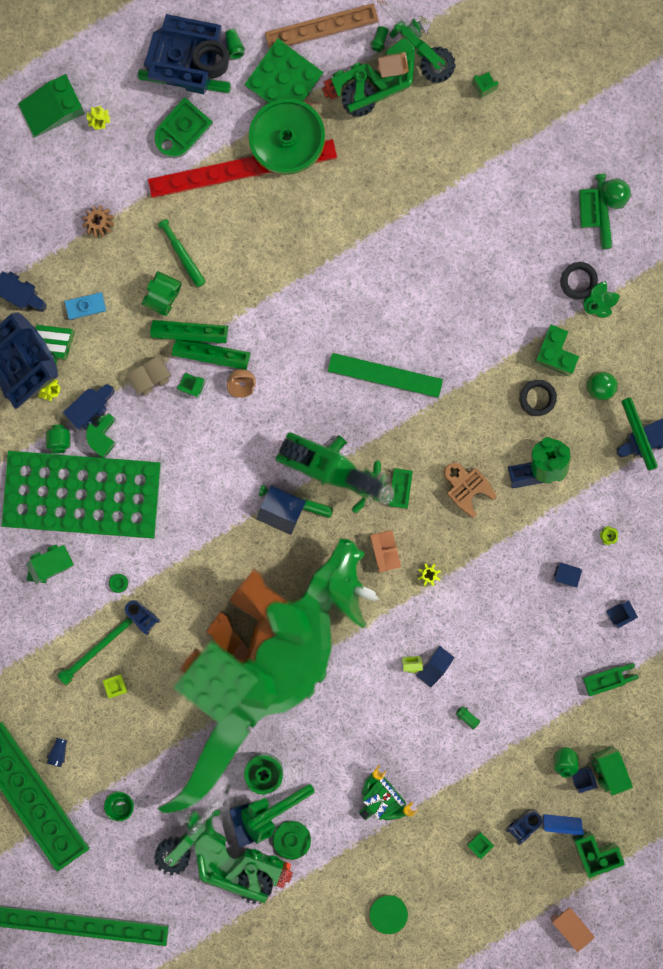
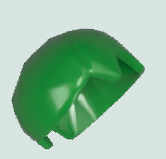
[602,178,631,209]
[586,372,618,400]
[104,791,134,822]

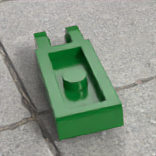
[582,663,639,697]

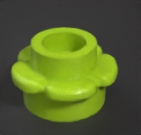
[600,526,618,545]

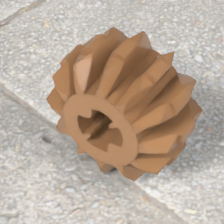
[82,205,115,238]

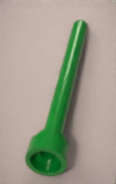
[57,617,133,686]

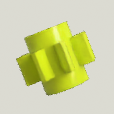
[86,105,110,130]
[38,379,61,401]
[418,563,441,586]

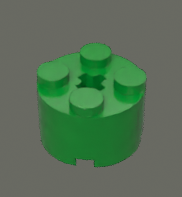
[141,271,182,316]
[531,437,571,484]
[244,753,284,795]

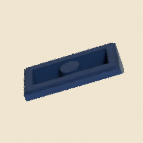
[508,462,543,489]
[229,803,254,847]

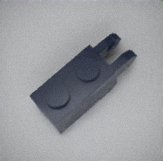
[0,271,47,312]
[63,384,115,430]
[616,419,663,458]

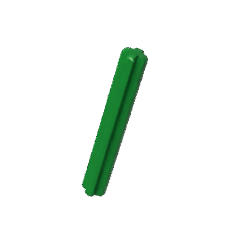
[621,397,658,471]
[247,784,315,831]

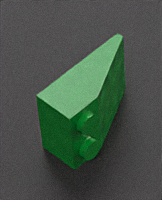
[18,74,85,138]

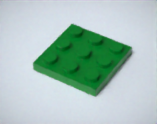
[244,38,324,103]
[173,640,259,724]

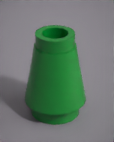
[225,29,245,59]

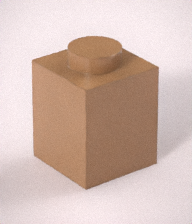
[377,52,409,77]

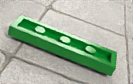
[150,320,229,344]
[172,340,251,370]

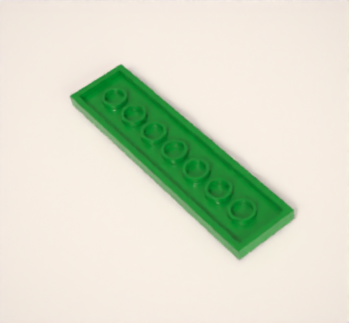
[0,721,90,872]

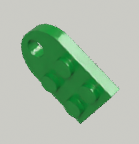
[154,97,213,158]

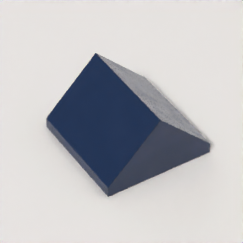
[257,485,306,535]

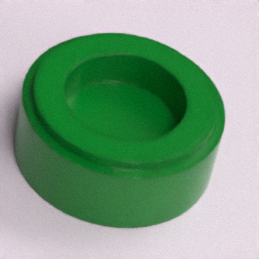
[109,574,129,593]

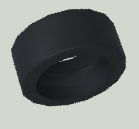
[192,40,229,79]
[560,262,598,300]
[519,380,557,417]

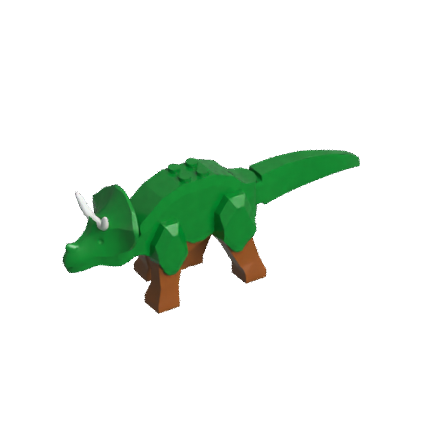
[158,538,378,813]

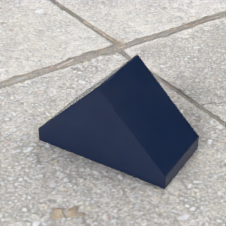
[416,646,455,687]

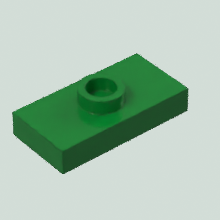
[578,189,600,229]

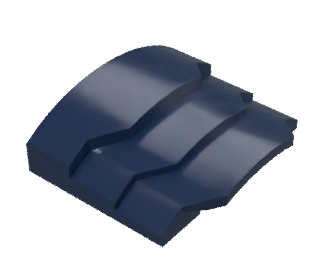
[144,14,222,95]
[0,312,58,410]

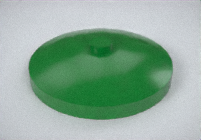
[249,98,325,175]

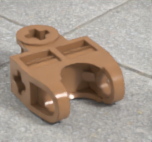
[444,463,497,518]

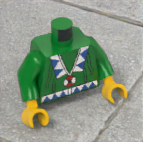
[358,765,418,821]

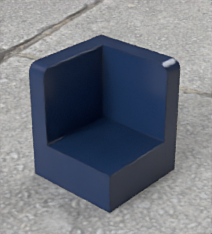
[553,562,582,588]
[606,600,638,628]
[572,766,598,793]

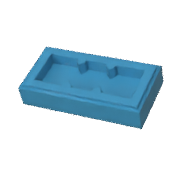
[65,292,107,320]

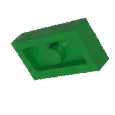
[389,468,413,509]

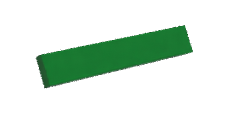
[328,353,443,398]

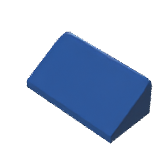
[542,814,583,835]

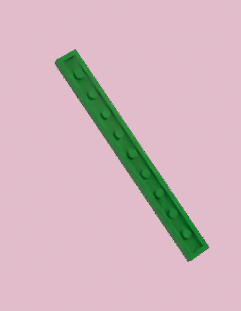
[0,905,169,946]

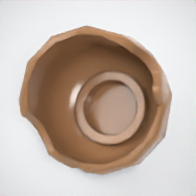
[227,369,256,398]

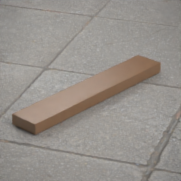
[265,3,379,49]

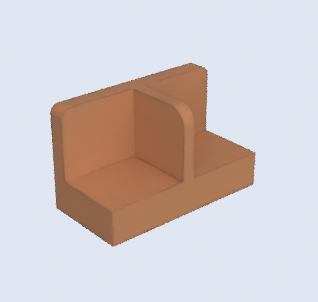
[370,530,401,573]
[550,907,595,952]

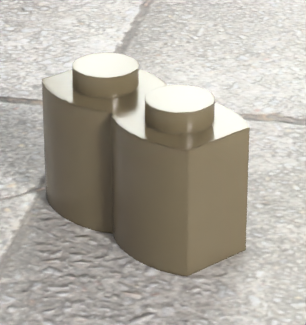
[126,356,172,397]

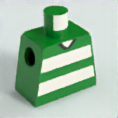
[36,325,75,367]

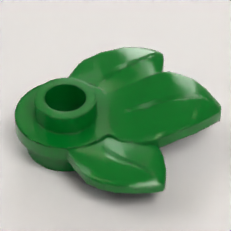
[583,281,620,318]

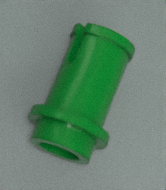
[370,26,389,52]
[327,435,347,451]
[455,706,481,730]

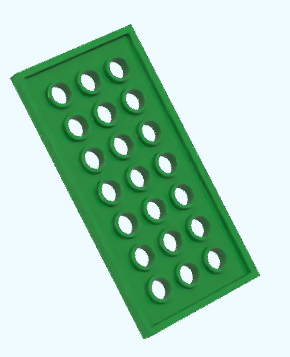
[1,451,161,539]

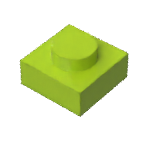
[402,656,423,673]
[103,674,128,699]

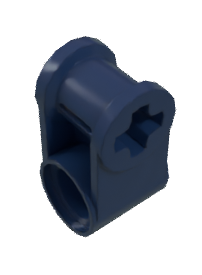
[125,600,161,635]
[505,809,542,845]

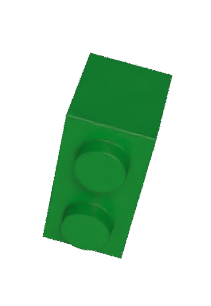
[26,544,74,584]

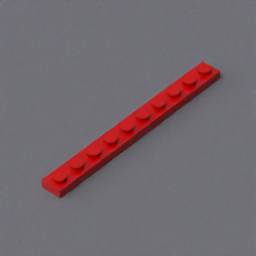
[148,139,337,199]

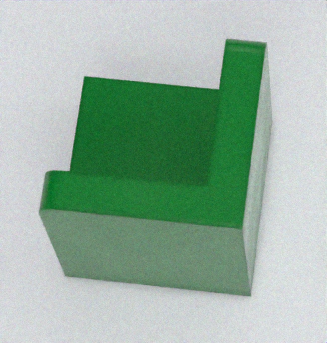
[472,72,499,98]
[176,373,206,399]

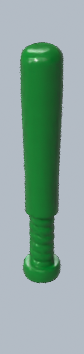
[595,173,612,250]
[158,219,206,288]
[259,485,333,518]

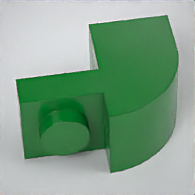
[86,413,117,458]
[241,798,275,844]

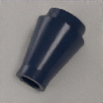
[46,737,67,767]

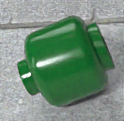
[45,424,71,453]
[553,747,579,778]

